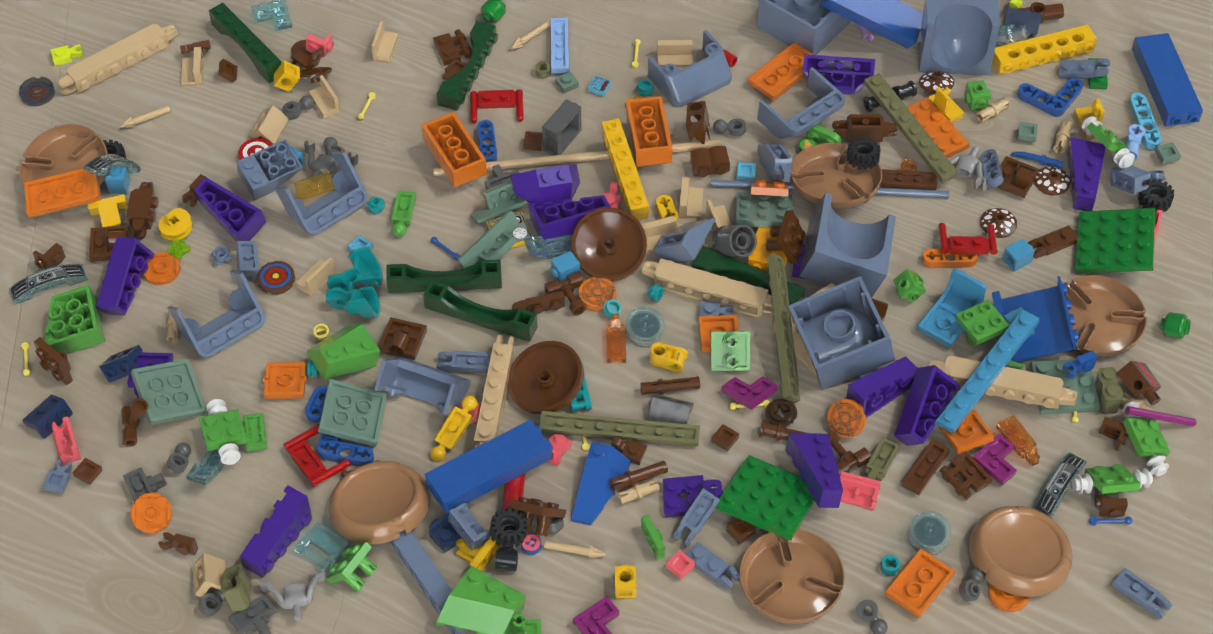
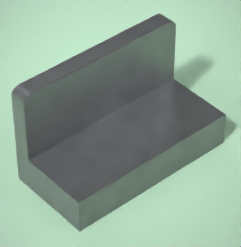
[648,394,694,424]

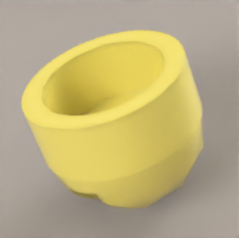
[314,324,329,340]

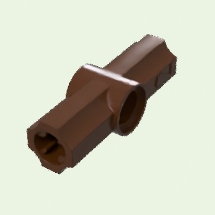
[1018,2,1064,24]

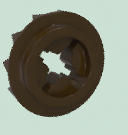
[766,399,797,427]

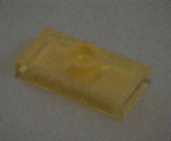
[294,171,335,200]

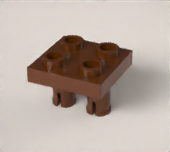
[766,210,806,264]
[509,497,566,536]

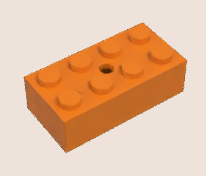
[626,96,673,167]
[421,112,487,188]

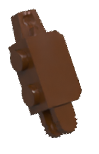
[832,114,897,142]
[126,182,159,240]

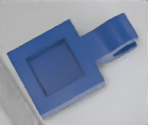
[1062,351,1098,379]

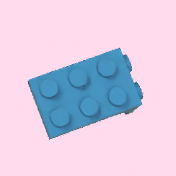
[917,269,987,348]

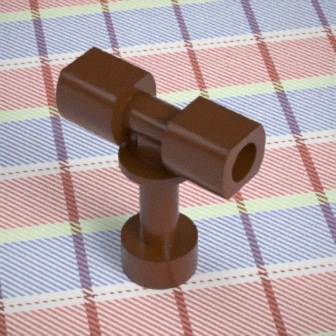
[544,271,586,316]
[121,398,148,446]
[827,431,871,476]

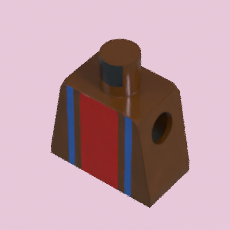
[1116,361,1161,406]

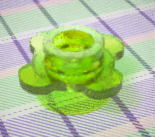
[168,240,190,259]

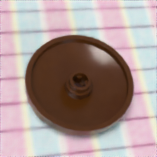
[572,207,647,281]
[508,341,584,415]

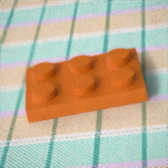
[885,549,956,619]

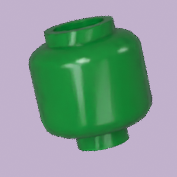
[481,0,506,23]
[1160,312,1191,339]

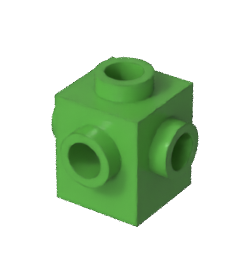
[964,80,991,110]
[893,269,926,302]

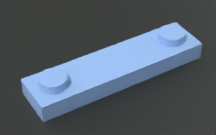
[551,18,569,74]

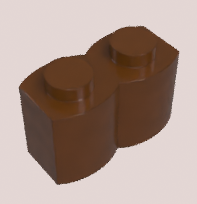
[690,146,730,177]

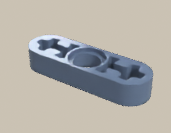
[981,149,1004,187]

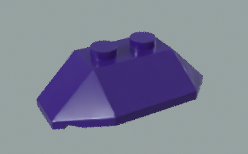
[803,54,875,94]
[510,164,580,206]

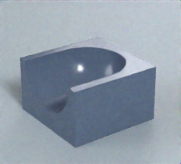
[757,0,852,55]
[918,0,1000,75]
[799,192,896,298]
[788,276,895,390]

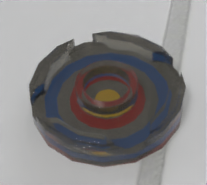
[19,77,55,106]

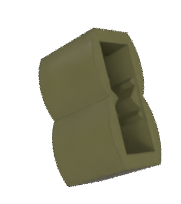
[1095,367,1123,414]
[221,564,252,612]

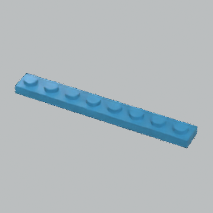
[936,309,1039,434]

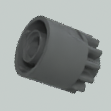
[712,225,757,257]

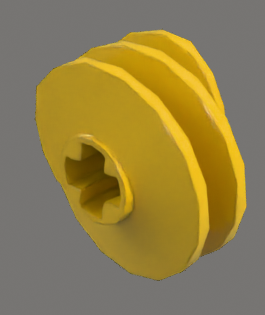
[158,208,192,241]

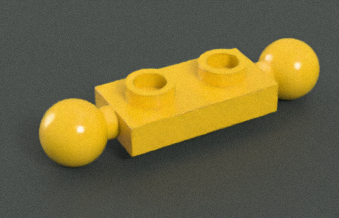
[430,395,478,462]

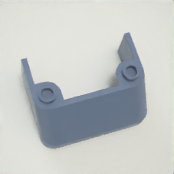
[648,30,732,107]
[757,67,845,138]
[274,152,368,234]
[167,270,265,357]
[374,357,471,415]

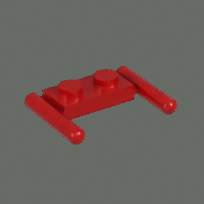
[470,89,524,124]
[938,223,998,255]
[283,424,351,487]

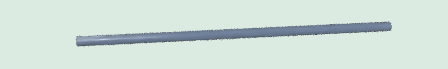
[711,180,949,198]

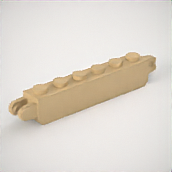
[58,24,178,95]
[642,258,774,318]
[474,335,514,448]
[928,356,1077,409]

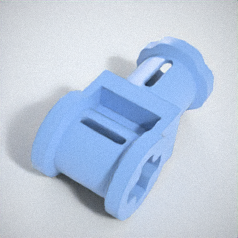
[1125,124,1145,161]

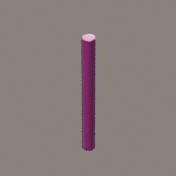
[1125,406,1197,427]

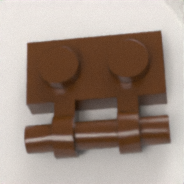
[433,29,472,66]
[939,451,993,500]

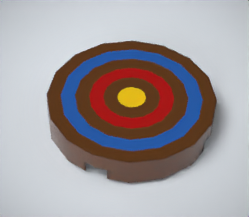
[257,261,295,295]

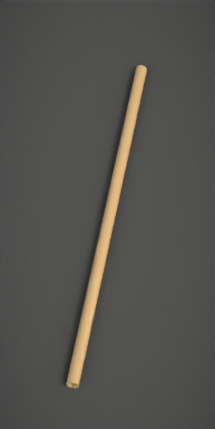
[433,139,721,176]

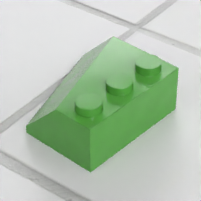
[45,284,105,354]
[307,324,380,380]
[436,566,526,634]

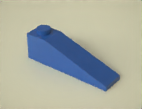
[571,441,631,526]

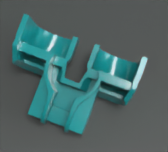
[326,247,383,319]

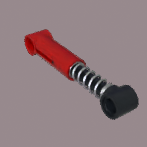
[495,473,526,571]

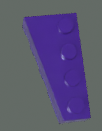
[1066,137,1106,211]
[194,177,266,242]
[528,195,610,244]
[96,237,155,315]
[846,356,918,418]
[894,365,961,446]
[785,433,843,508]
[240,485,312,578]

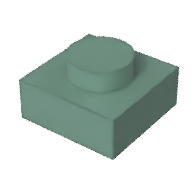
[555,71,579,93]
[1018,122,1038,142]
[1155,142,1181,164]

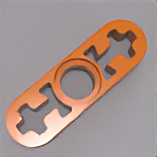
[922,249,978,268]

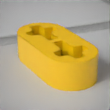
[656,195,678,225]

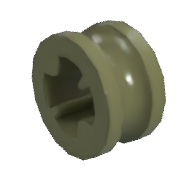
[535,61,551,79]

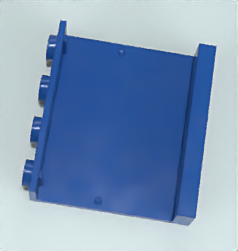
[992,276,1079,363]

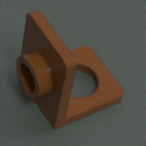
[291,48,324,70]

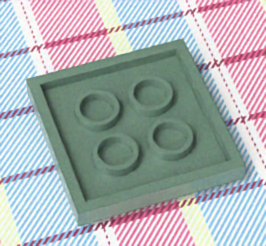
[736,191,792,228]
[131,359,207,425]
[1030,359,1100,414]
[318,379,387,447]

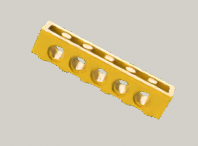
[992,24,1097,75]
[602,118,649,220]

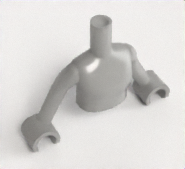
[931,146,987,191]
[258,567,327,620]

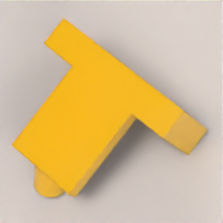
[928,87,964,123]
[1074,98,1105,140]
[88,195,128,227]
[456,536,501,572]

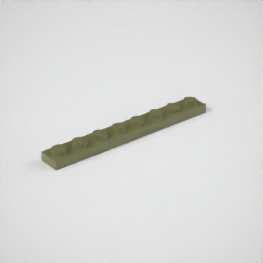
[864,73,958,183]
[767,253,800,403]
[540,411,700,447]

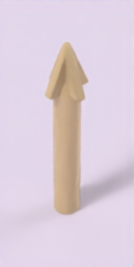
[511,20,551,49]
[120,105,171,128]
[544,540,606,559]

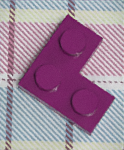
[722,376,777,410]
[973,434,1017,486]
[573,596,619,634]

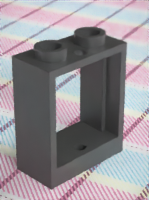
[542,99,582,156]

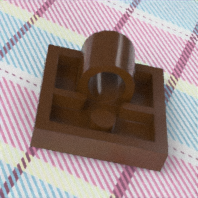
[993,156,1040,199]
[89,225,130,262]
[378,317,427,360]
[34,337,73,385]

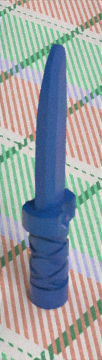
[1011,152,1064,168]

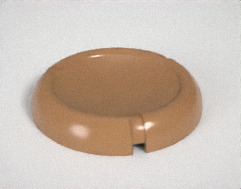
[19,124,109,190]
[791,143,882,209]
[1065,275,1147,357]
[329,461,430,544]
[969,506,1073,597]
[740,529,845,624]

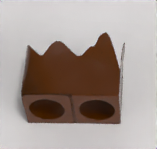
[686,101,710,144]

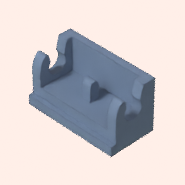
[1111,165,1151,195]
[236,241,259,282]
[448,503,490,551]

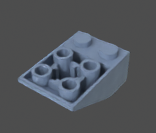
[237,139,303,201]
[654,217,716,263]

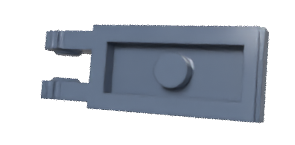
[1058,58,1110,78]
[436,351,492,373]
[673,488,720,547]
[686,542,740,590]
[1112,568,1172,619]

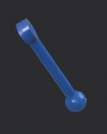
[431,237,460,261]
[1089,516,1133,526]

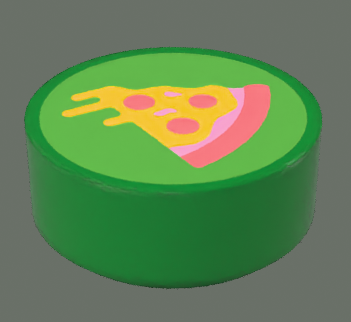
[799,138,817,152]

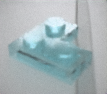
[251,0,292,31]

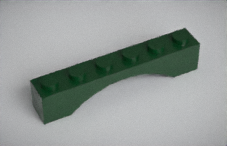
[209,3,281,83]
[437,21,498,110]
[692,247,805,305]
[386,260,502,293]
[423,280,538,342]

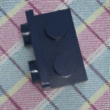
[1003,7,1042,37]
[99,345,143,382]
[22,394,73,439]
[429,513,461,553]

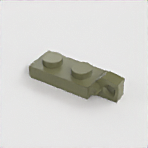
[865,437,901,481]

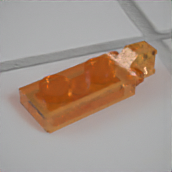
[606,314,626,363]
[996,415,1040,466]

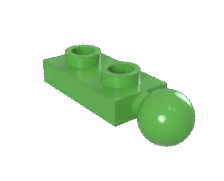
[391,191,416,237]

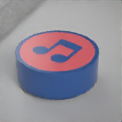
[521,534,542,555]

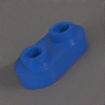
[305,386,327,422]

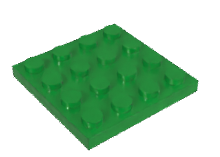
[1075,208,1156,274]
[715,455,815,541]

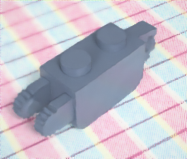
[758,144,792,182]

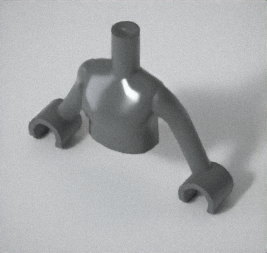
[304,141,359,182]

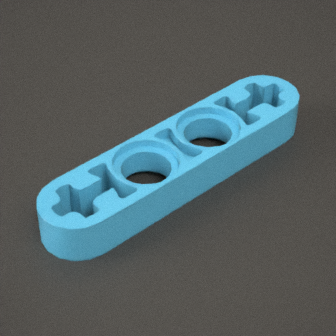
[1129,93,1162,150]

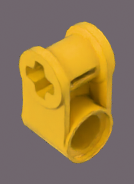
[650,342,688,373]

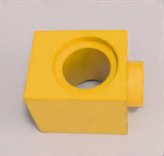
[274,60,300,92]
[615,564,636,599]

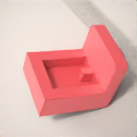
[306,34,334,57]
[547,434,573,466]

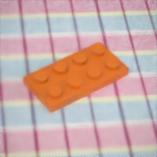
[747,42,813,101]
[907,97,970,158]
[24,167,101,218]

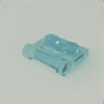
[294,522,350,573]

